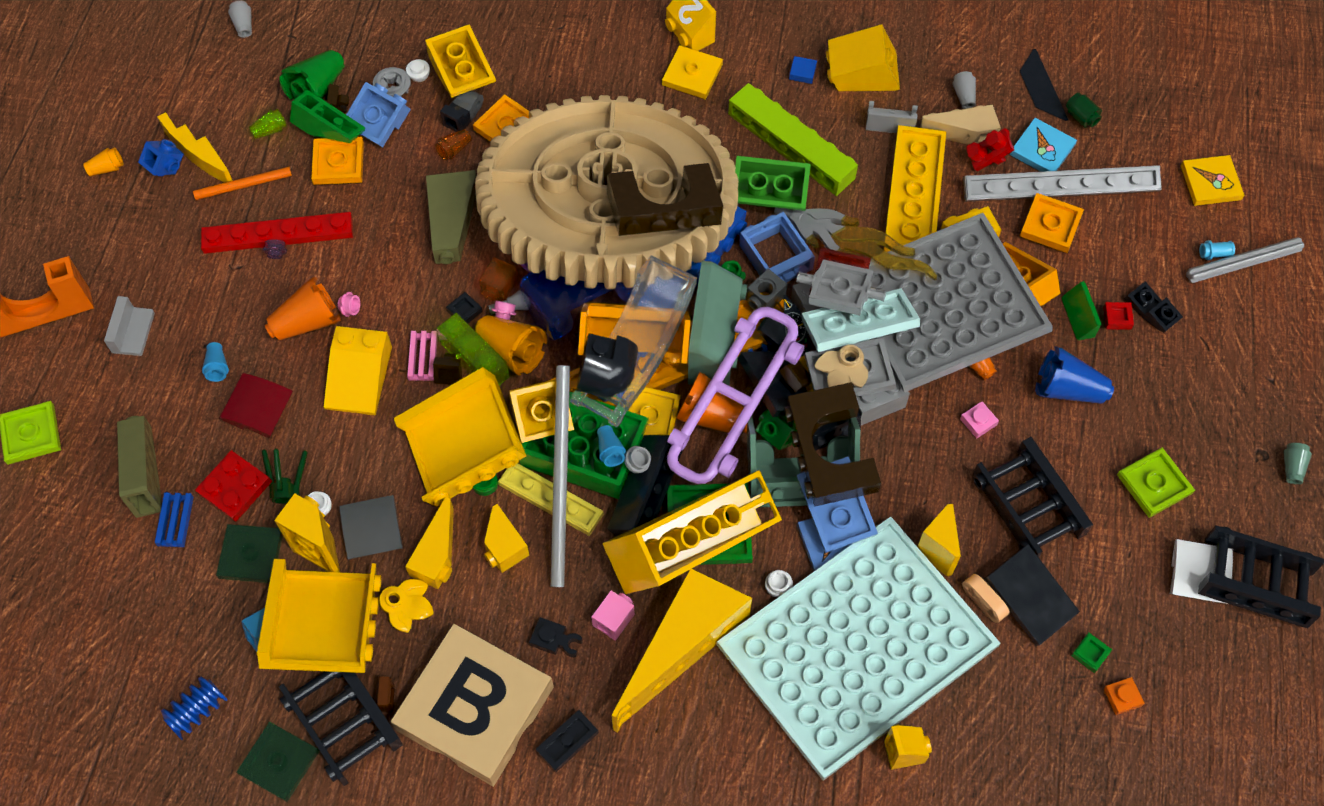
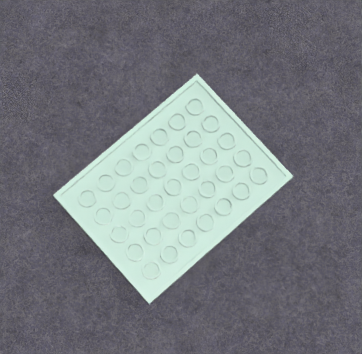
[717,517,1001,781]

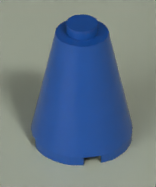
[1036,346,1114,404]

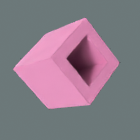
[592,590,635,641]

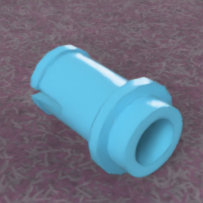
[1199,240,1235,260]

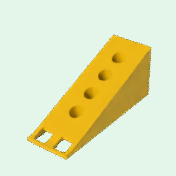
[602,470,782,594]
[612,569,752,733]

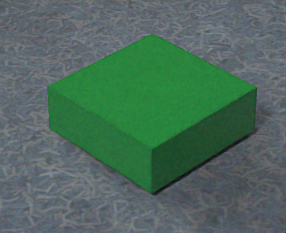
[1071,632,1112,673]

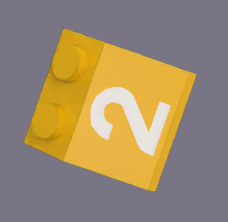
[665,0,716,51]

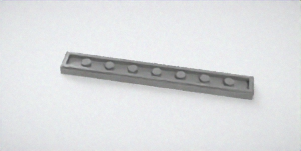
[963,165,1162,202]

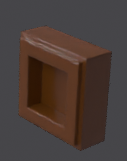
[377,677,395,713]

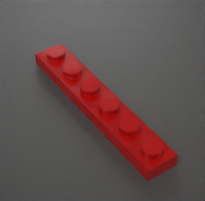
[201,212,353,254]

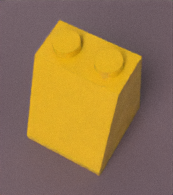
[826,24,900,91]

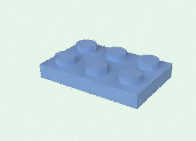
[797,456,878,553]

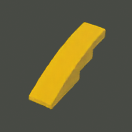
[157,112,233,183]

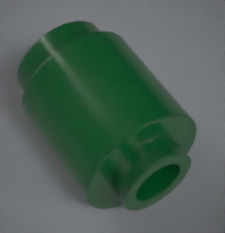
[1066,93,1102,128]

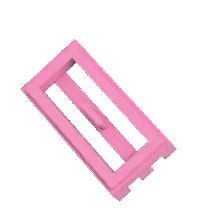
[407,331,438,381]

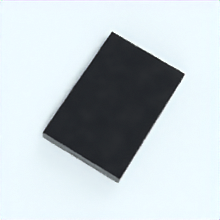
[737,351,808,417]
[984,544,1080,646]

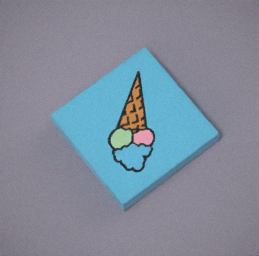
[1010,118,1077,172]

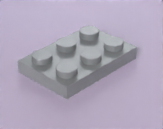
[805,338,896,397]

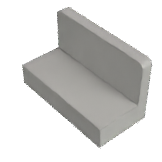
[104,296,155,356]

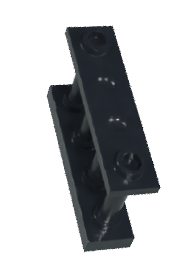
[973,437,1093,558]
[1198,525,1324,629]
[278,671,403,786]

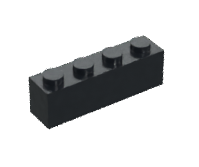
[607,435,683,537]

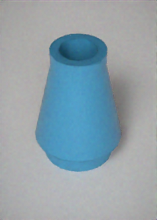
[202,342,229,382]
[597,425,626,467]

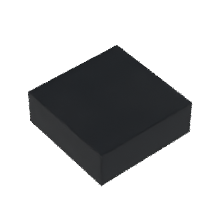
[446,292,483,327]

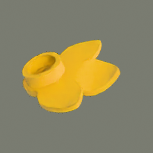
[379,579,433,633]

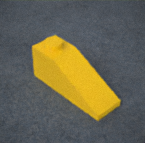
[405,497,454,589]

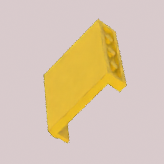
[394,367,526,506]
[257,559,381,673]

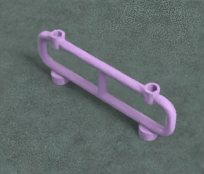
[667,307,804,484]

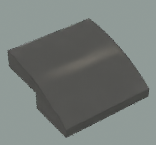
[339,495,403,559]

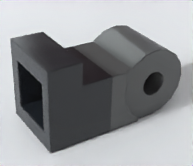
[440,90,484,134]

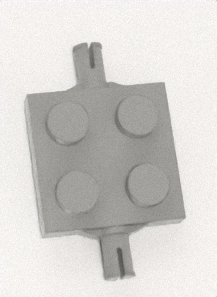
[796,260,886,316]

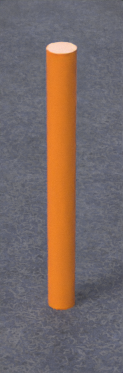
[193,167,292,200]

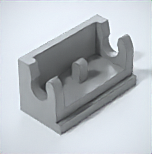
[866,101,918,133]

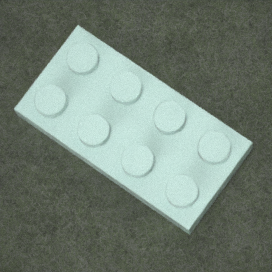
[802,288,920,352]

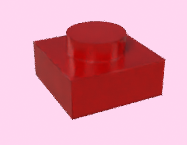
[1103,302,1134,330]

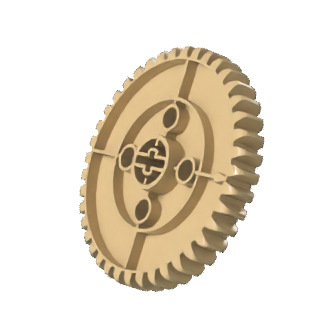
[475,95,739,289]

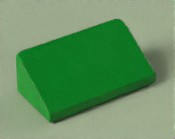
[1062,281,1101,340]

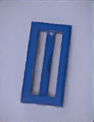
[155,492,194,547]

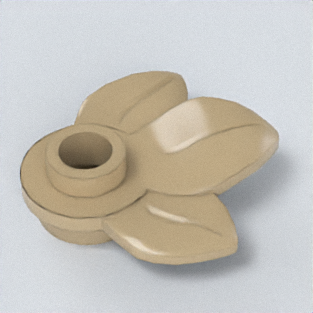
[815,345,868,388]

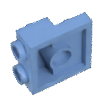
[346,82,411,148]

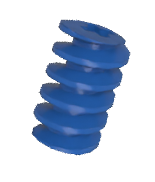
[161,676,228,740]

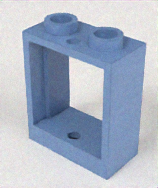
[739,212,815,282]

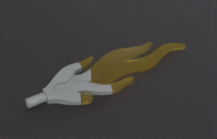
[774,208,937,280]

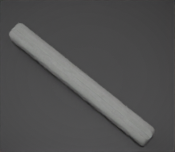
[1186,237,1304,283]

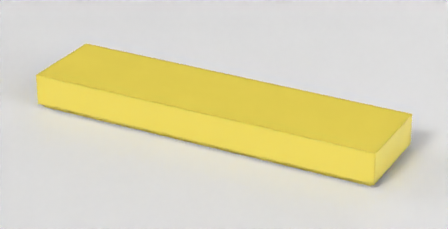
[498,464,604,536]

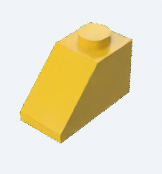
[484,504,529,573]
[884,725,932,770]

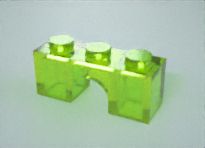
[436,313,510,385]

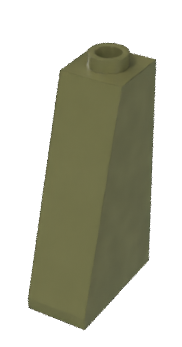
[426,170,476,264]
[117,416,162,518]

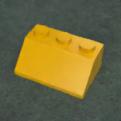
[274,493,340,573]

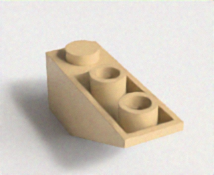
[920,105,1001,145]

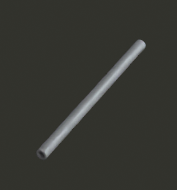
[550,365,570,587]

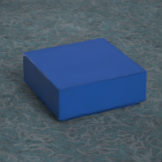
[789,56,817,84]

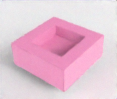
[960,402,999,439]

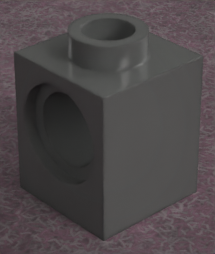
[746,268,787,310]

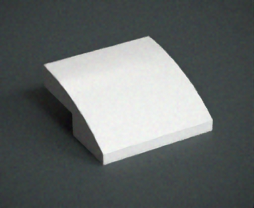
[1170,539,1233,604]

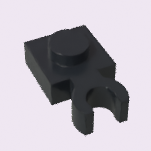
[529,617,583,657]

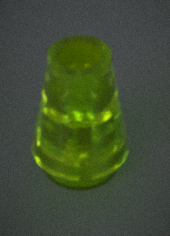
[249,108,287,139]

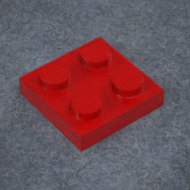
[195,450,272,522]

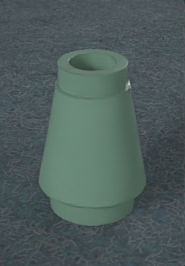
[1283,443,1312,484]

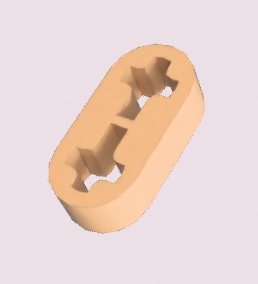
[962,574,1009,623]

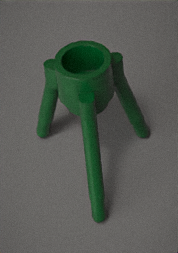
[262,448,308,504]

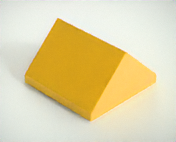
[509,379,574,443]
[917,504,961,576]

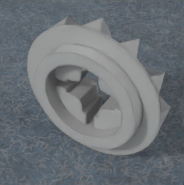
[373,67,411,97]

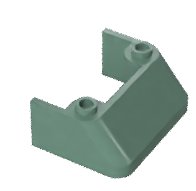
[688,260,747,385]
[747,416,860,507]

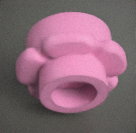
[338,292,360,317]
[491,301,517,320]

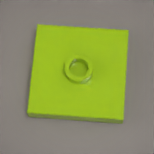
[0,401,61,465]
[1117,447,1195,518]

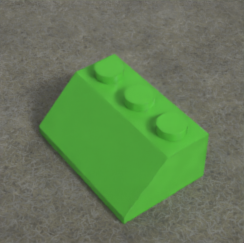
[735,156,811,211]

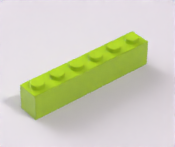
[728,83,858,196]

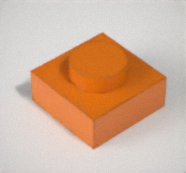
[1104,677,1145,715]

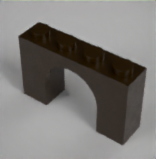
[607,163,723,236]
[783,382,881,507]

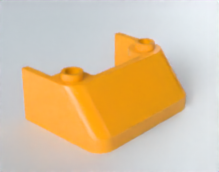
[578,303,690,364]

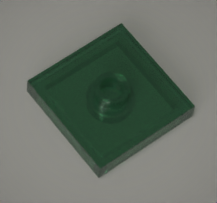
[216,524,283,583]
[236,722,319,802]

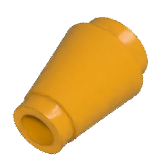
[83,148,124,176]

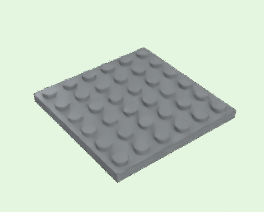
[855,213,1052,393]

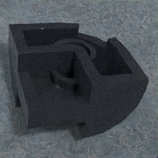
[576,333,638,397]

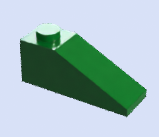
[290,89,365,143]

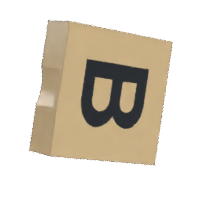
[391,624,554,787]

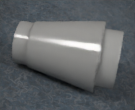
[228,1,252,38]
[952,71,976,109]

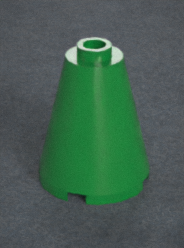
[279,50,344,100]

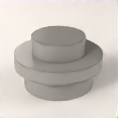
[624,446,651,473]

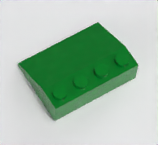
[520,391,649,499]

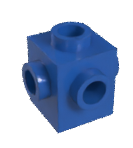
[138,139,184,176]

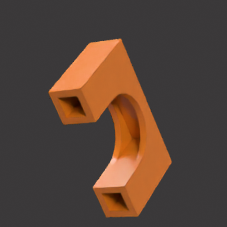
[0,256,94,338]

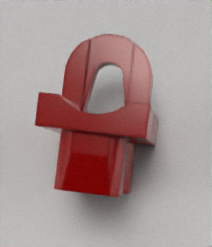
[966,128,1015,171]

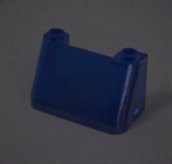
[520,270,645,340]

